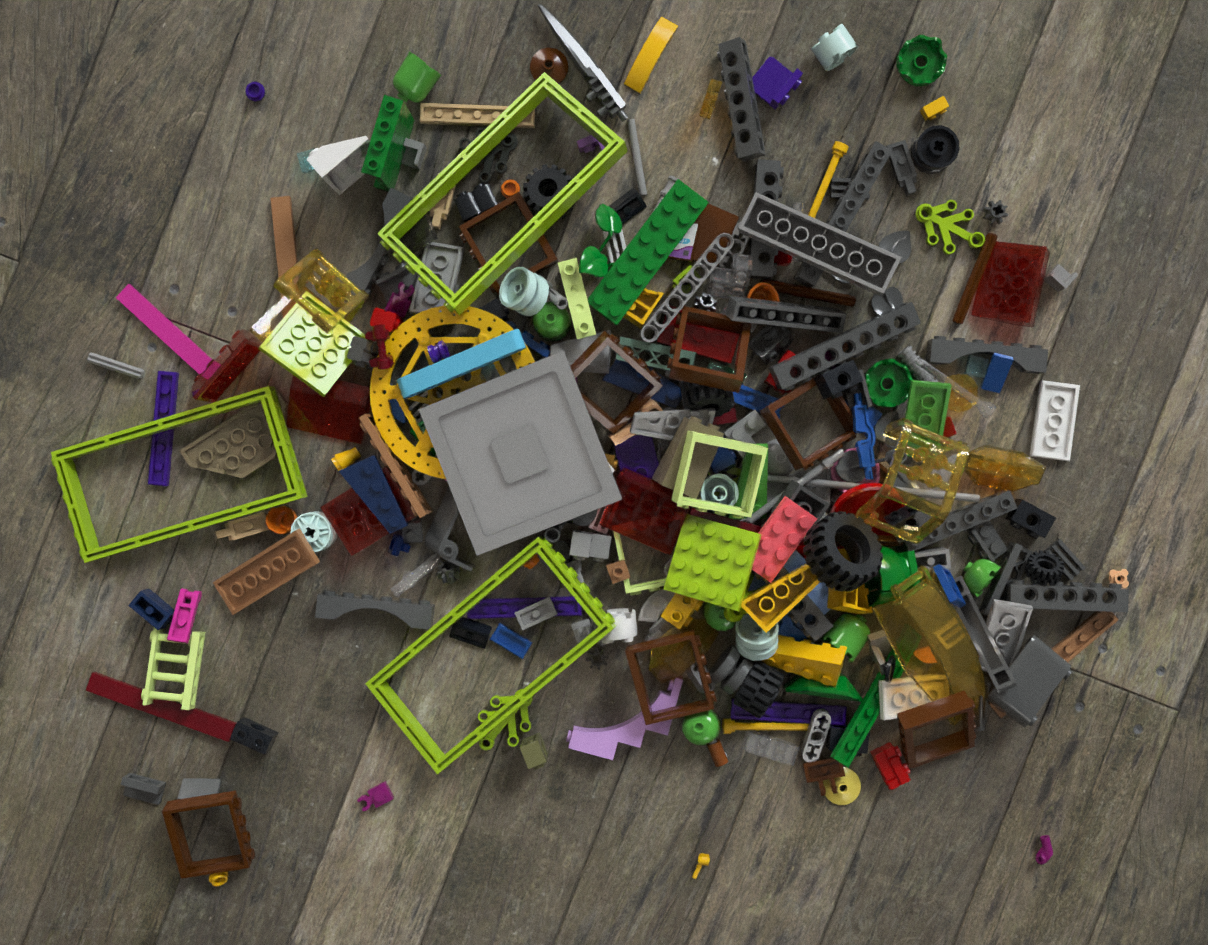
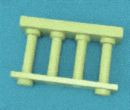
[558,258,596,340]
[141,627,206,710]

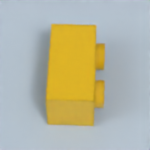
[920,96,949,121]

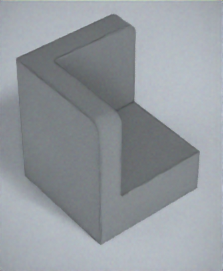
[402,138,427,170]
[1044,264,1078,292]

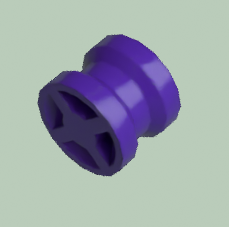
[427,340,450,363]

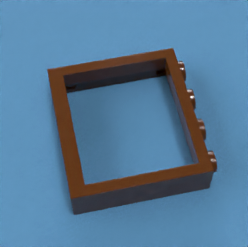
[459,192,558,295]
[667,306,751,393]
[570,331,663,434]
[760,374,857,471]
[625,630,717,725]
[897,690,977,769]
[162,790,255,879]

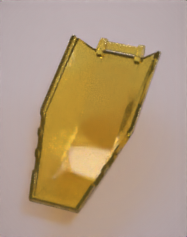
[873,565,985,726]

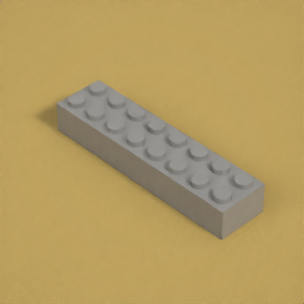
[738,192,902,297]

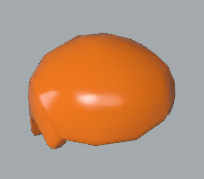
[265,506,298,535]

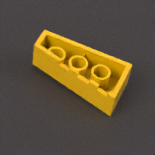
[741,564,820,633]
[762,635,847,687]

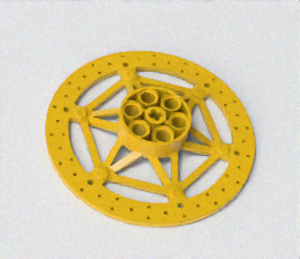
[370,306,535,479]

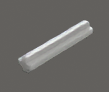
[87,353,144,379]

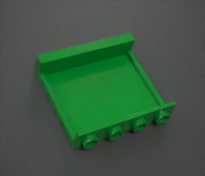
[361,95,415,192]

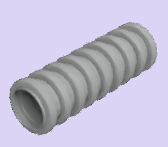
[897,346,938,382]

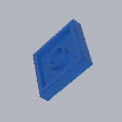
[933,564,966,608]

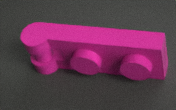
[167,588,202,644]

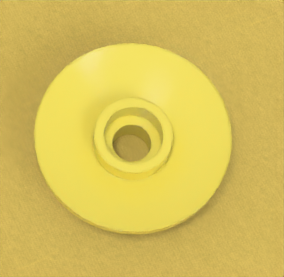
[823,767,861,805]

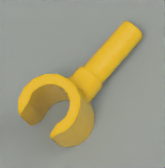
[692,853,710,879]

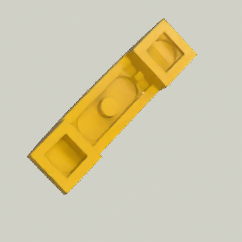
[624,17,678,94]

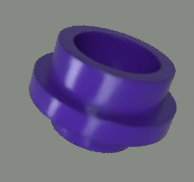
[245,82,265,102]

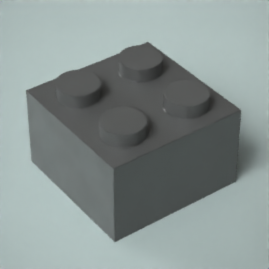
[771,480,830,528]

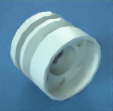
[290,511,338,552]

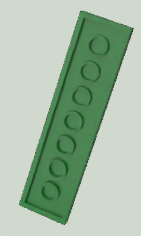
[587,179,709,326]

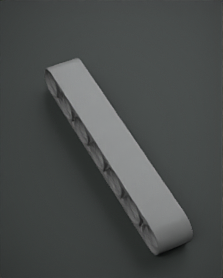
[640,233,734,343]

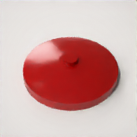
[830,483,905,548]

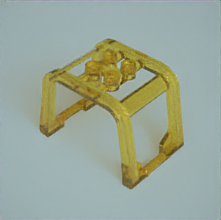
[249,248,369,343]
[855,417,969,544]

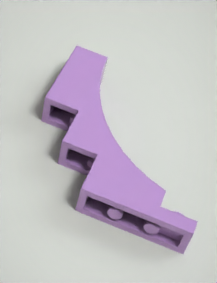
[566,675,683,760]

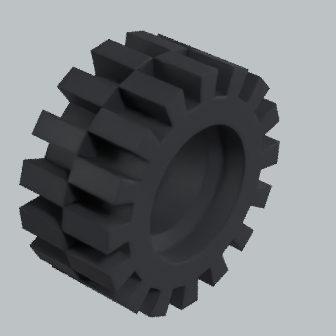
[1025,550,1064,586]

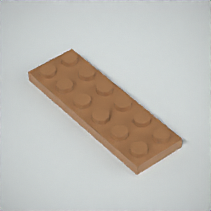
[359,414,433,518]
[213,528,320,615]

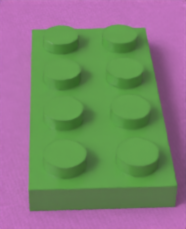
[900,380,952,459]

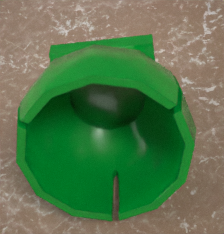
[865,545,921,608]

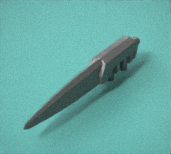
[538,4,628,122]

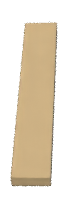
[420,103,535,128]

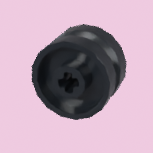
[911,125,960,174]

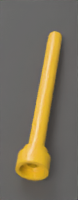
[808,141,849,218]
[722,718,809,734]

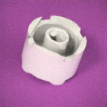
[602,608,638,644]

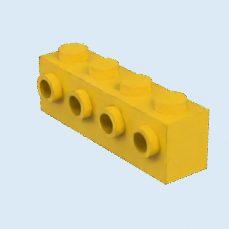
[661,593,704,630]

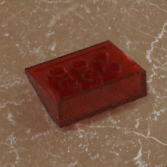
[971,241,1050,328]
[191,329,262,403]
[287,375,370,444]
[320,466,416,556]
[599,468,692,555]

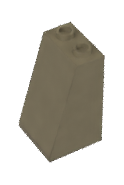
[652,416,724,499]

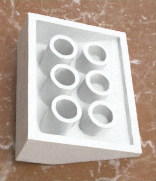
[307,136,370,195]

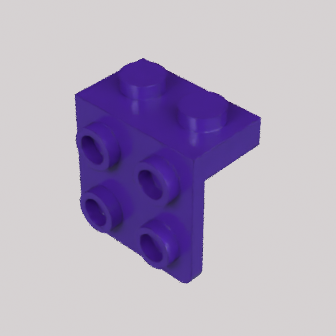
[752,57,803,110]

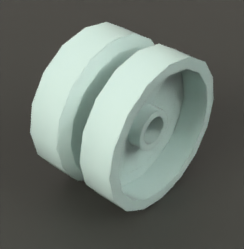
[499,267,549,317]
[736,614,779,661]

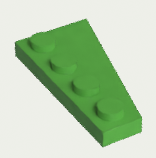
[727,443,768,519]

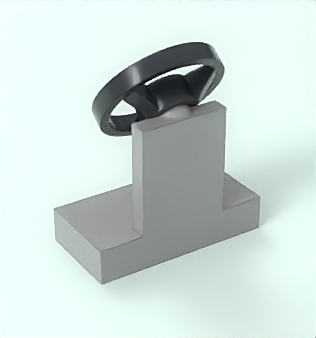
[867,629,896,683]

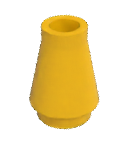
[331,447,361,471]

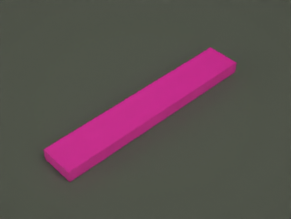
[116,284,215,376]

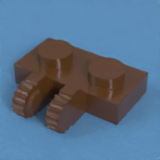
[803,758,845,796]

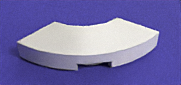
[638,588,675,622]

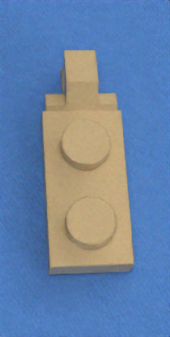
[429,173,456,229]
[215,511,269,541]

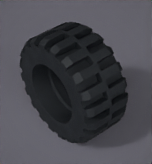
[803,511,883,592]

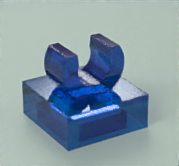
[388,533,411,556]

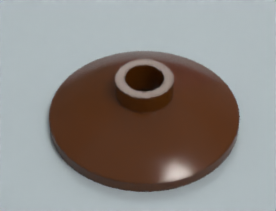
[530,48,568,84]

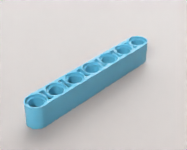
[396,329,526,399]

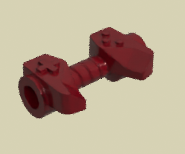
[365,324,394,370]

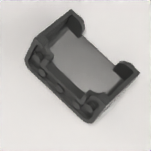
[985,635,1072,727]

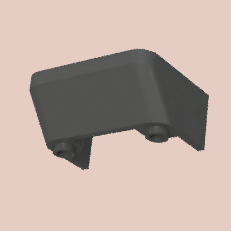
[425,487,476,571]

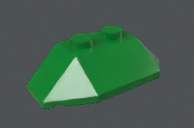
[783,673,863,702]

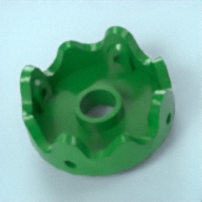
[896,35,947,87]
[864,359,913,408]

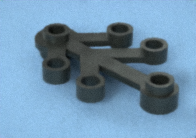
[459,128,518,184]

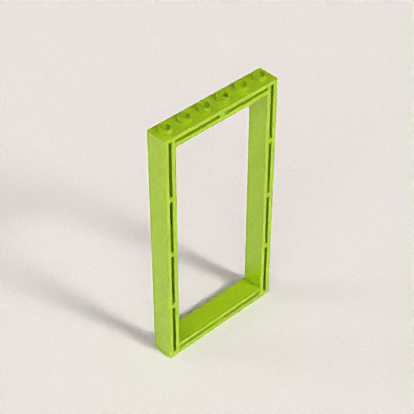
[377,72,628,315]
[51,386,308,563]
[365,536,616,775]

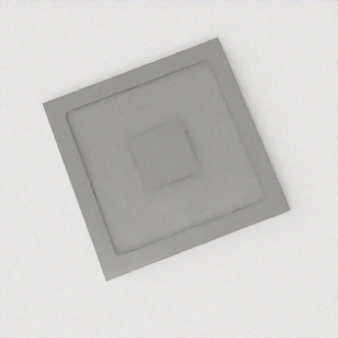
[419,351,622,556]

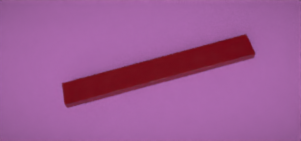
[85,672,236,742]

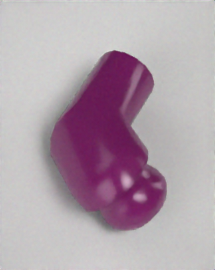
[1035,835,1053,865]

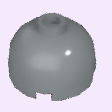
[767,439,794,476]

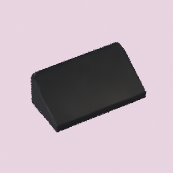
[609,188,647,224]
[449,617,492,649]

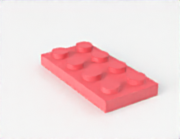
[752,496,817,583]

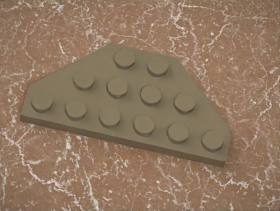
[179,389,288,478]

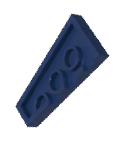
[602,357,682,408]
[339,455,408,534]

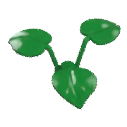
[579,204,622,277]

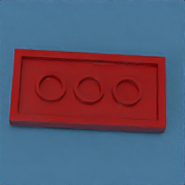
[657,305,740,364]

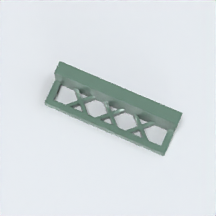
[615,337,696,371]

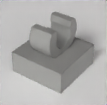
[571,618,594,643]

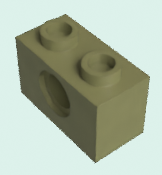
[520,732,548,770]

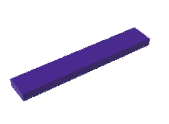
[148,371,179,486]
[467,596,582,619]
[730,698,847,726]

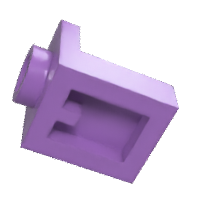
[577,135,605,153]

